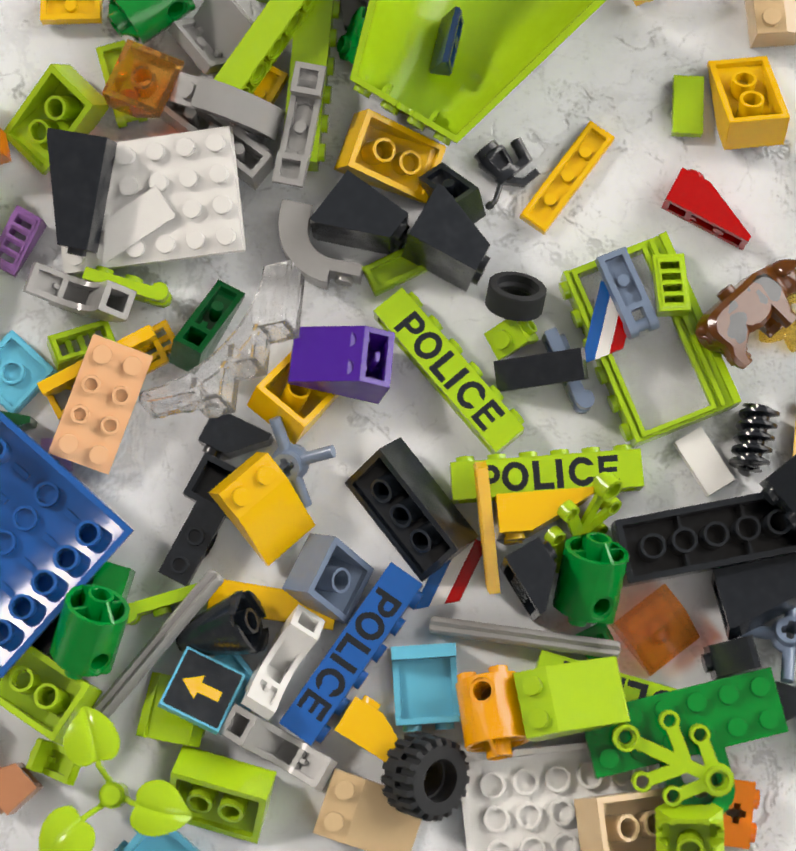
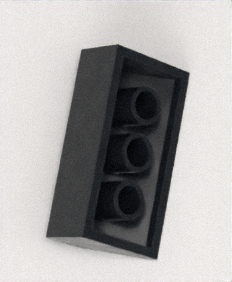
[345,437,479,582]

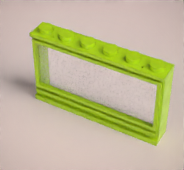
[558,232,742,448]

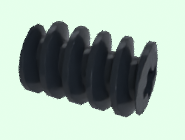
[728,403,780,473]

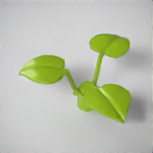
[38,706,192,851]

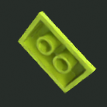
[169,745,277,844]

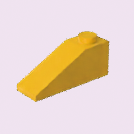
[335,695,398,762]

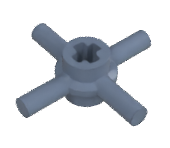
[269,416,336,508]
[740,608,796,683]

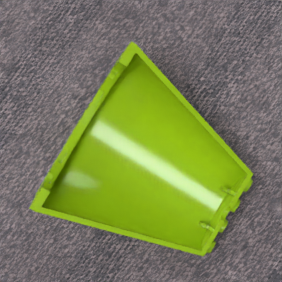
[350,0,606,146]

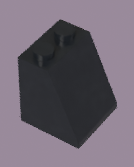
[310,170,410,255]
[402,183,490,292]

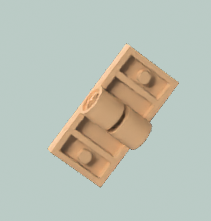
[48,333,153,474]

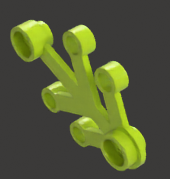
[544,472,623,574]
[612,710,734,807]

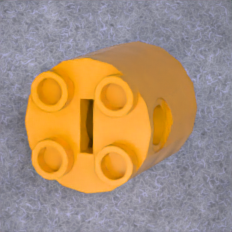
[455,665,529,761]

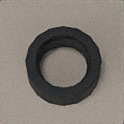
[485,272,547,321]

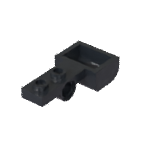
[158,452,237,587]

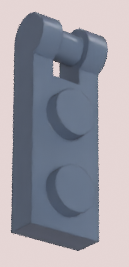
[595,247,660,339]
[542,327,595,414]

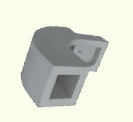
[170,72,285,140]
[278,199,363,290]
[23,261,137,322]
[218,704,338,792]

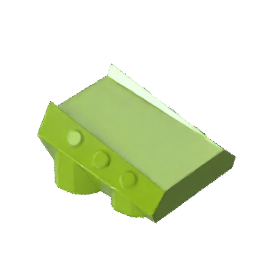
[136,672,206,748]
[655,803,725,851]

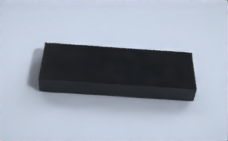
[493,348,589,392]

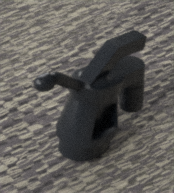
[474,137,540,210]

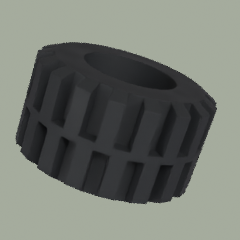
[381,731,470,822]

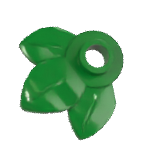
[336,6,366,65]

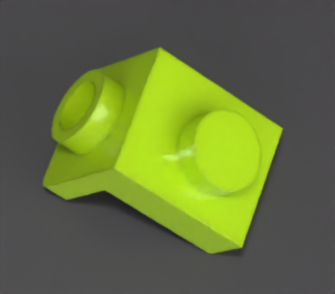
[484,319,539,360]
[26,738,81,786]

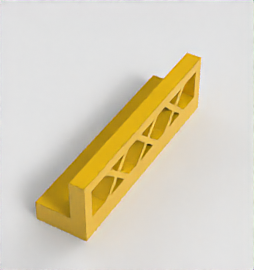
[37,325,169,420]

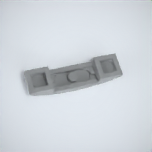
[272,61,327,188]

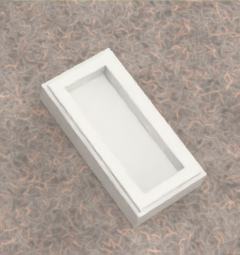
[673,427,735,497]

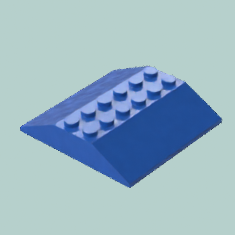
[0,411,134,678]

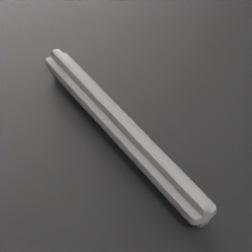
[93,569,224,719]
[429,616,621,658]

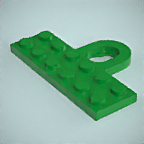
[583,667,789,814]

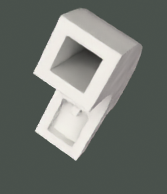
[241,604,325,721]

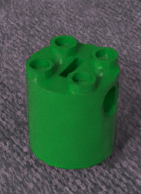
[107,0,196,46]
[552,532,629,627]
[50,584,130,680]

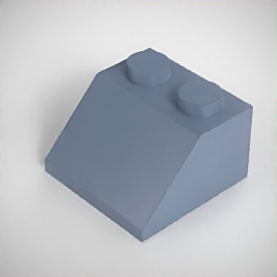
[282,533,374,624]

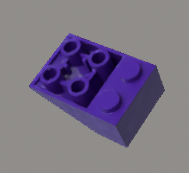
[288,326,395,404]

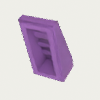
[0,205,47,277]

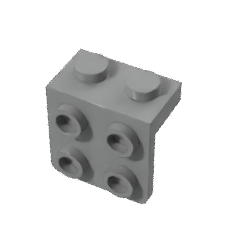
[168,0,254,75]

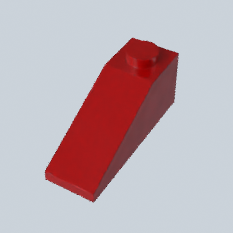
[661,167,751,250]

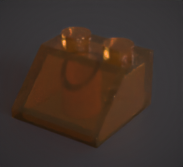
[102,39,185,118]
[610,583,700,676]

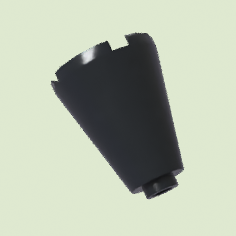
[176,590,269,656]

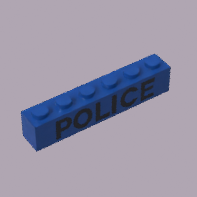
[279,562,424,746]

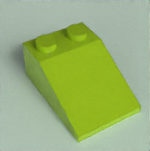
[4,64,111,175]
[0,646,103,745]
[513,656,631,743]

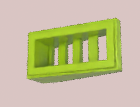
[652,253,691,317]
[47,320,116,371]

